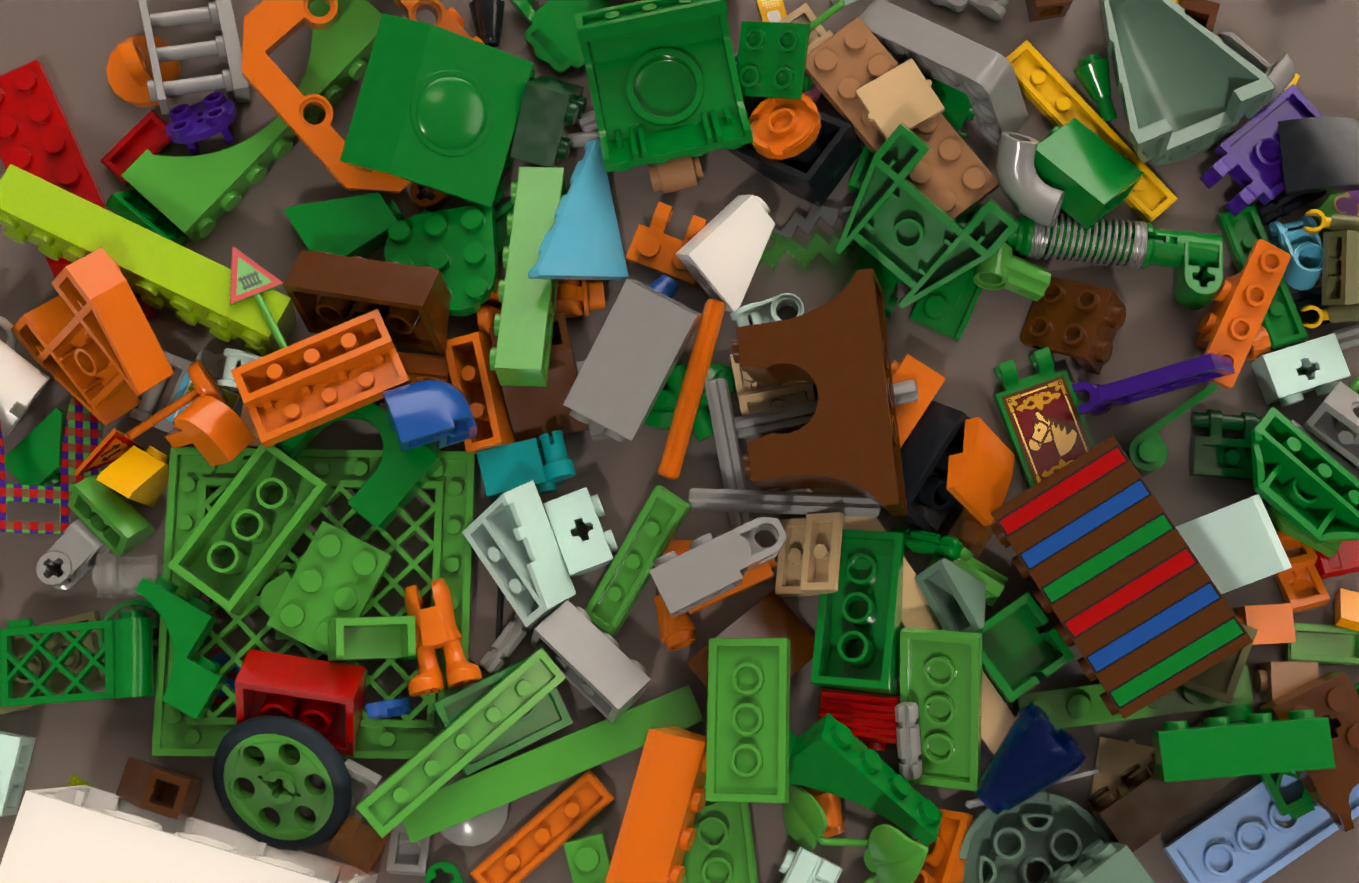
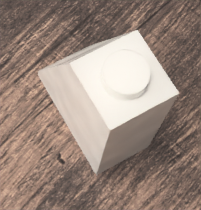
[675,194,775,312]

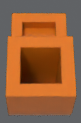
[165,395,256,467]

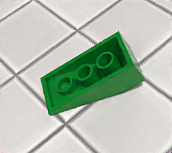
[810,529,904,695]

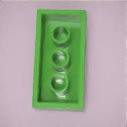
[167,443,335,615]

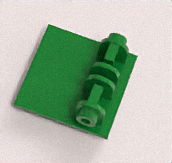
[736,21,813,100]

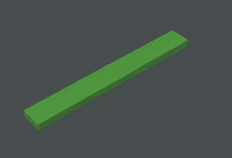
[402,685,704,844]

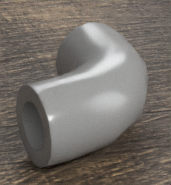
[996,132,1065,227]

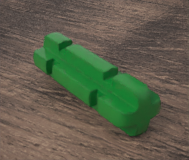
[893,526,963,561]

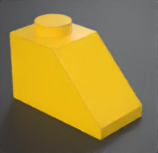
[96,445,170,508]

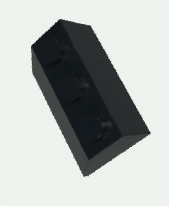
[896,401,970,538]

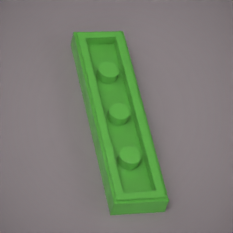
[585,485,692,637]

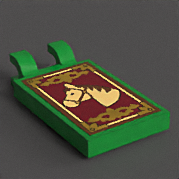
[993,347,1096,489]

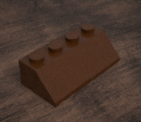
[283,250,450,353]

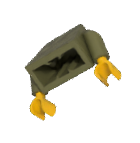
[1300,209,1359,328]

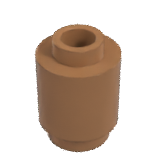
[647,156,704,194]

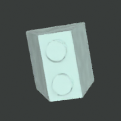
[1176,494,1292,594]

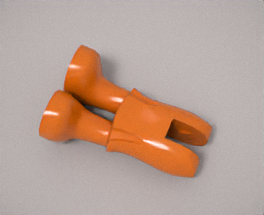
[404,578,483,697]

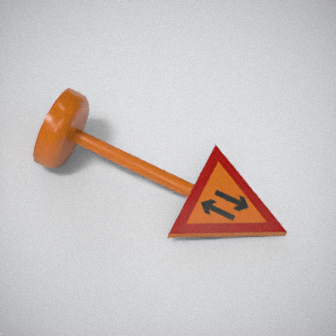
[74,360,228,476]

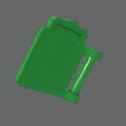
[509,0,613,75]

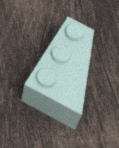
[462,480,576,627]

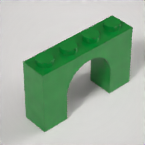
[275,400,442,533]

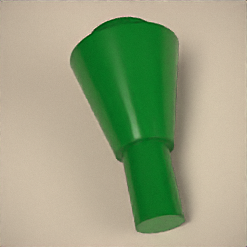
[1073,53,1117,123]

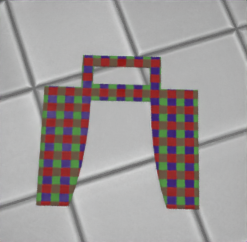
[0,395,102,534]

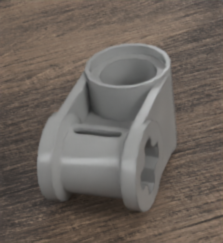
[36,518,111,591]

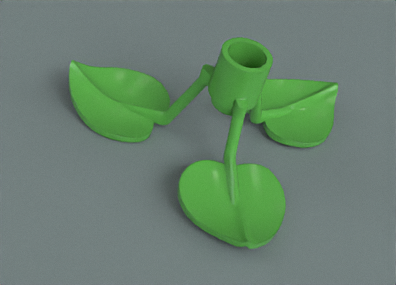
[783,784,929,883]

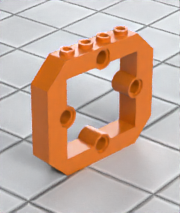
[241,0,484,194]

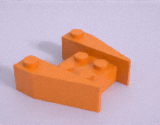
[11,248,174,426]

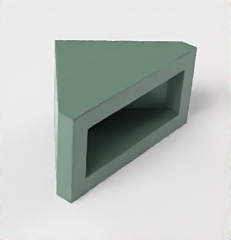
[914,558,986,633]

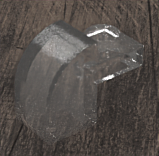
[92,554,164,599]

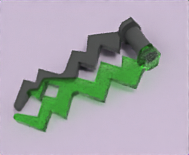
[754,204,862,274]

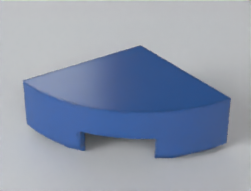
[366,698,413,720]

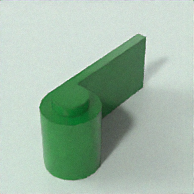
[1122,383,1218,477]

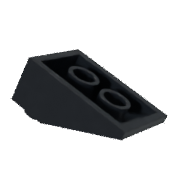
[726,97,863,207]

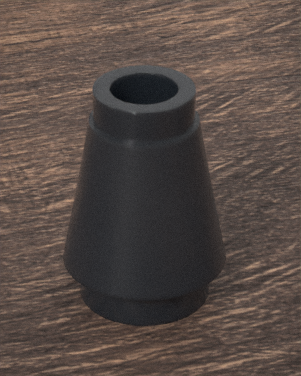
[469,0,505,47]

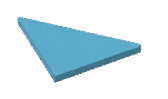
[528,139,629,280]

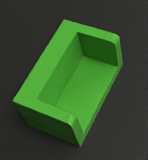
[327,616,416,661]

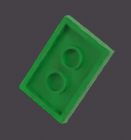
[432,658,573,776]

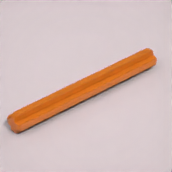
[658,299,726,480]

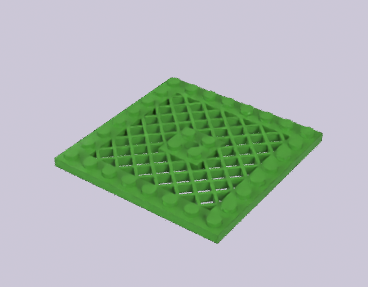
[151,447,476,759]

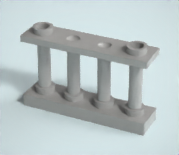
[131,0,251,115]

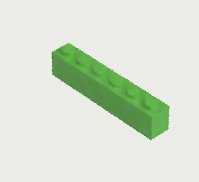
[490,167,569,387]

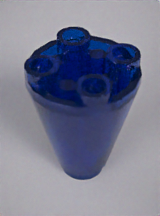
[975,701,1087,815]

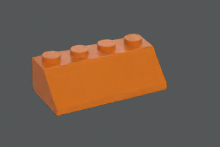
[605,726,707,883]

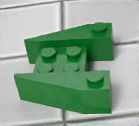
[835,123,1020,309]

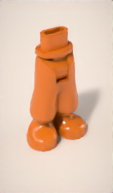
[477,279,606,337]

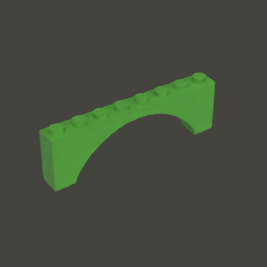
[121,0,382,243]

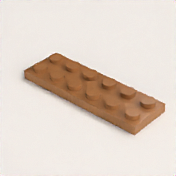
[805,17,1000,220]

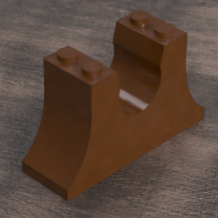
[732,268,908,516]

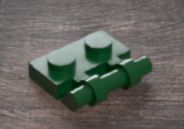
[1189,409,1262,481]

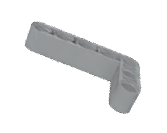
[859,0,1029,146]

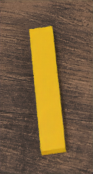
[1006,40,1178,223]

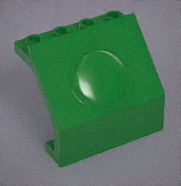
[574,0,753,173]
[340,14,535,209]

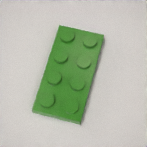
[900,627,982,791]
[705,638,790,803]

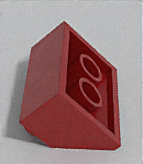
[235,649,366,756]

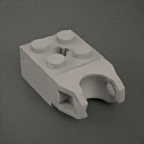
[649,517,787,619]

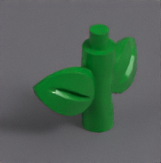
[644,360,734,442]

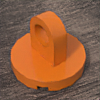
[106,35,182,108]

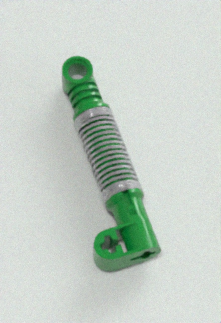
[957,203,1223,310]

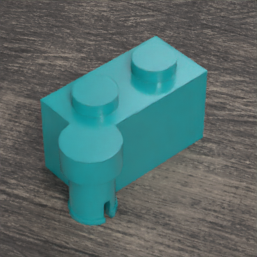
[476,430,576,501]

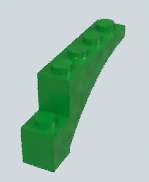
[789,713,943,847]

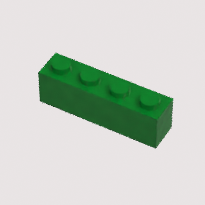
[1152,709,1335,782]

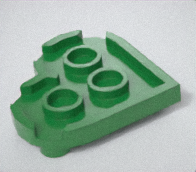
[384,205,499,316]

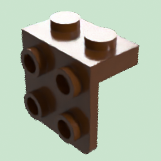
[1020,276,1126,375]

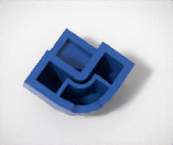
[382,380,478,452]

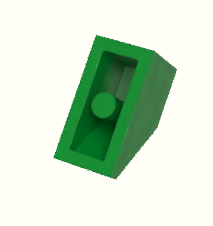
[4,408,67,487]

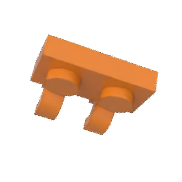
[625,202,707,287]

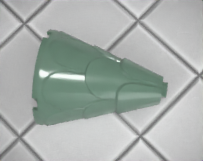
[1099,0,1275,165]

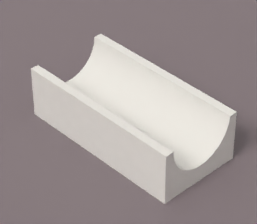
[0,785,378,883]

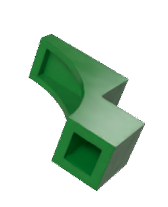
[135,575,228,720]

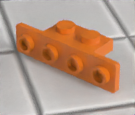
[1195,239,1291,389]

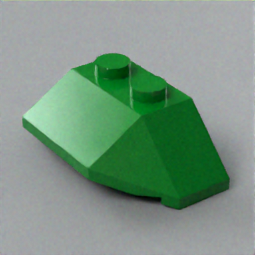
[1250,406,1359,544]

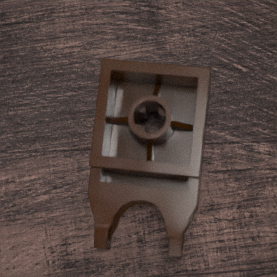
[1260,672,1359,832]

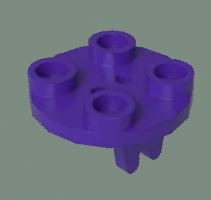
[165,91,238,156]

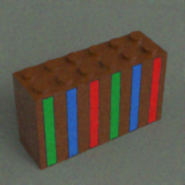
[990,436,1253,719]

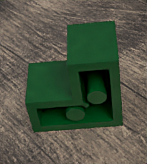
[510,75,587,167]

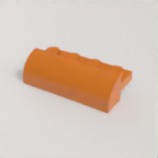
[231,309,411,448]

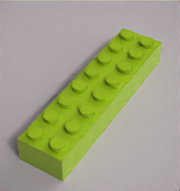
[0,164,297,357]

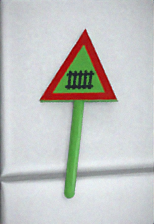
[230,246,288,349]

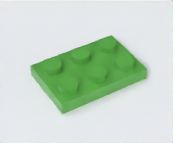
[266,520,393,656]

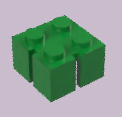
[976,592,1075,703]

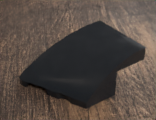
[1278,117,1359,197]

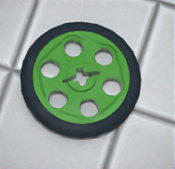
[213,715,352,851]

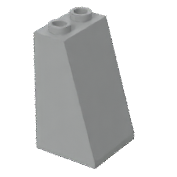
[563,279,703,443]

